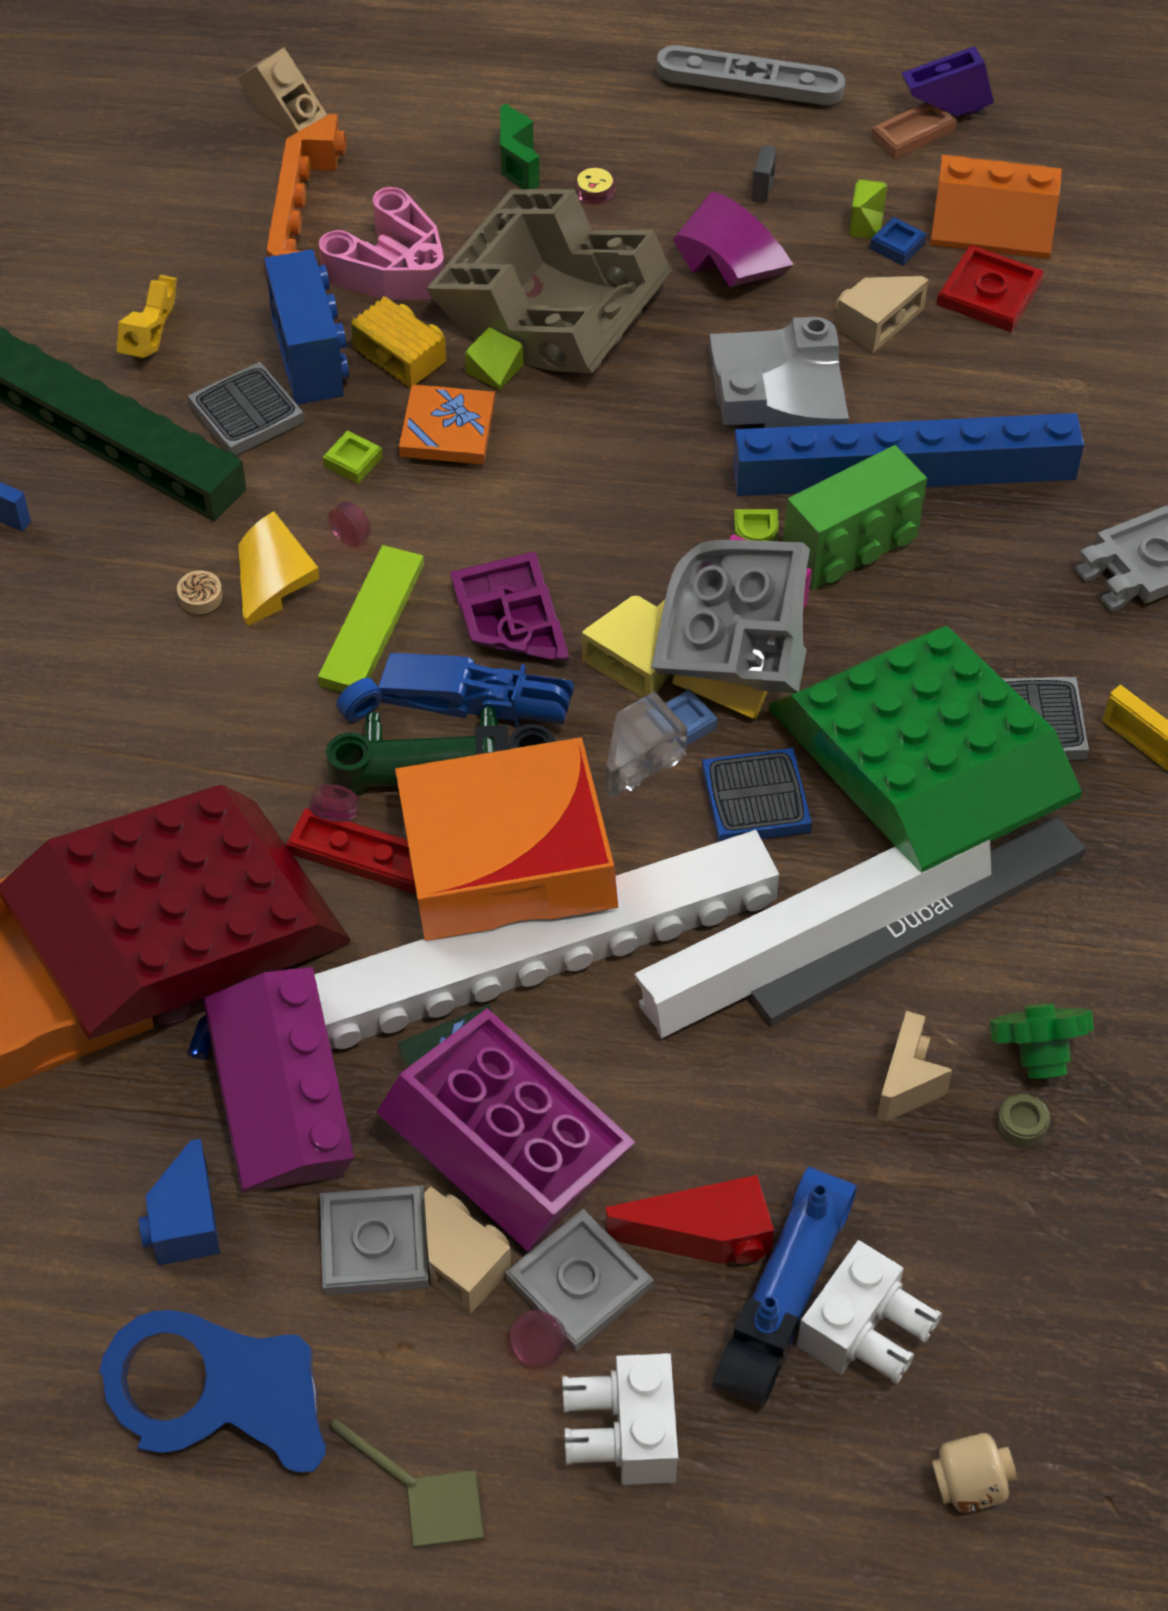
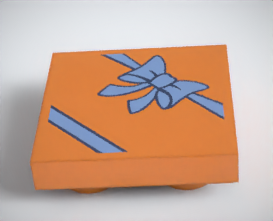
[399,384,495,464]

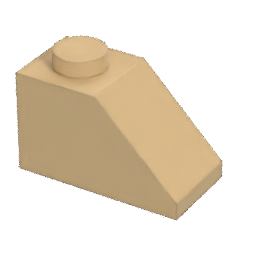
[835,276,928,353]

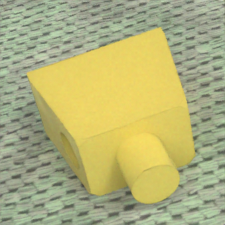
[582,596,669,703]

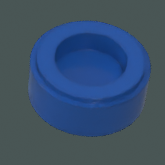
[336,678,383,722]

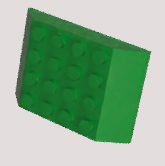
[769,625,1082,873]

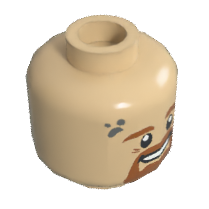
[932,1433,1018,1514]

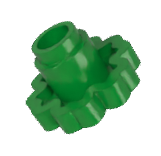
[989,1003,1094,1079]

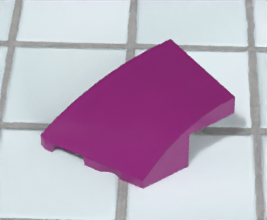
[672,191,794,287]
[450,551,569,661]

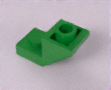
[500,103,540,189]

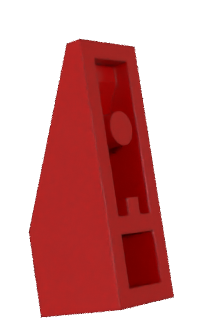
[605,1175,774,1264]

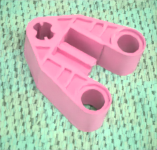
[319,187,444,300]

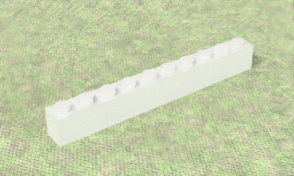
[315,830,780,1050]

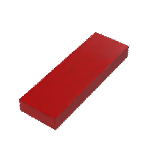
[286,808,417,894]

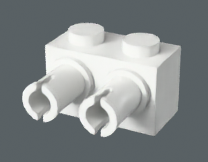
[797,1240,942,1384]
[562,1354,678,1485]

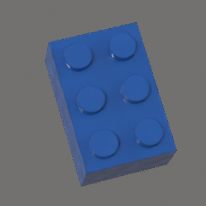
[264,249,349,405]

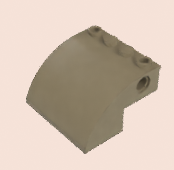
[427,189,672,374]

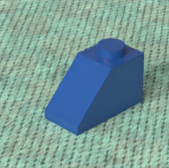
[139,1139,220,1266]

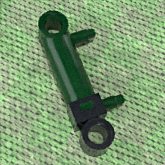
[326,707,555,797]

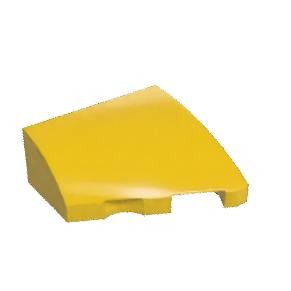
[238,511,320,626]

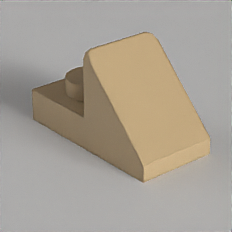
[877,1011,952,1122]

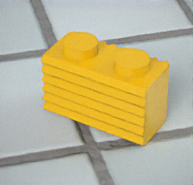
[351,296,446,388]

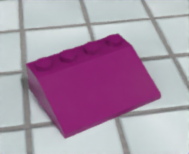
[377,1008,636,1251]

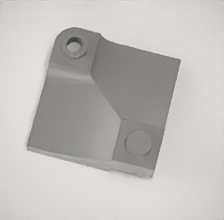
[709,317,849,428]
[652,540,810,693]

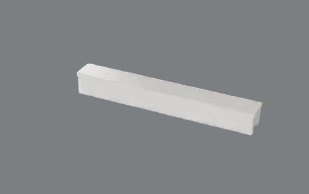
[634,840,991,1038]

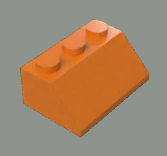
[930,155,1062,259]

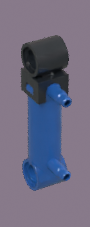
[712,1166,858,1409]

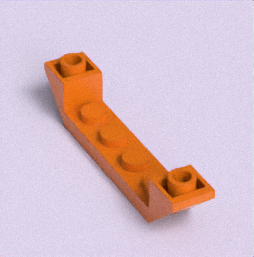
[267,114,346,257]

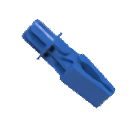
[378,653,575,728]

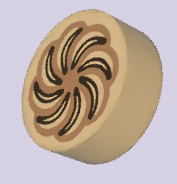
[177,570,223,615]

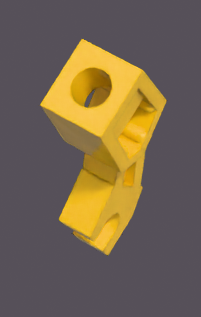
[116,275,177,358]

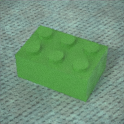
[783,445,927,590]

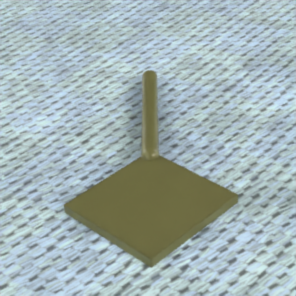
[330,1419,484,1548]

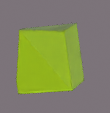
[849,179,887,239]
[465,327,524,390]

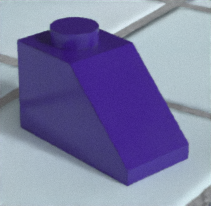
[902,46,994,116]

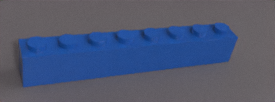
[733,413,1084,496]

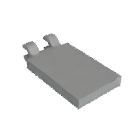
[1075,505,1168,612]

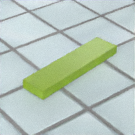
[318,545,424,692]

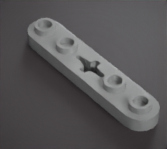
[657,45,845,106]

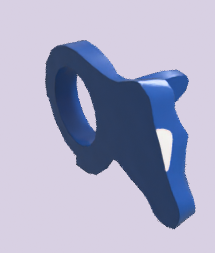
[99,1310,327,1473]

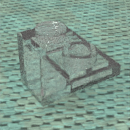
[606,692,687,798]

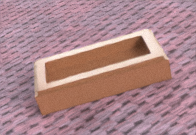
[871,102,957,160]

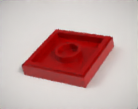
[937,244,1045,333]

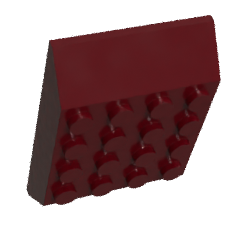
[0,784,350,1040]

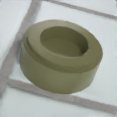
[997,1094,1050,1147]

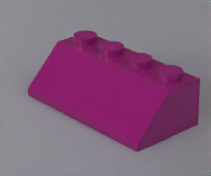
[203,967,354,1193]

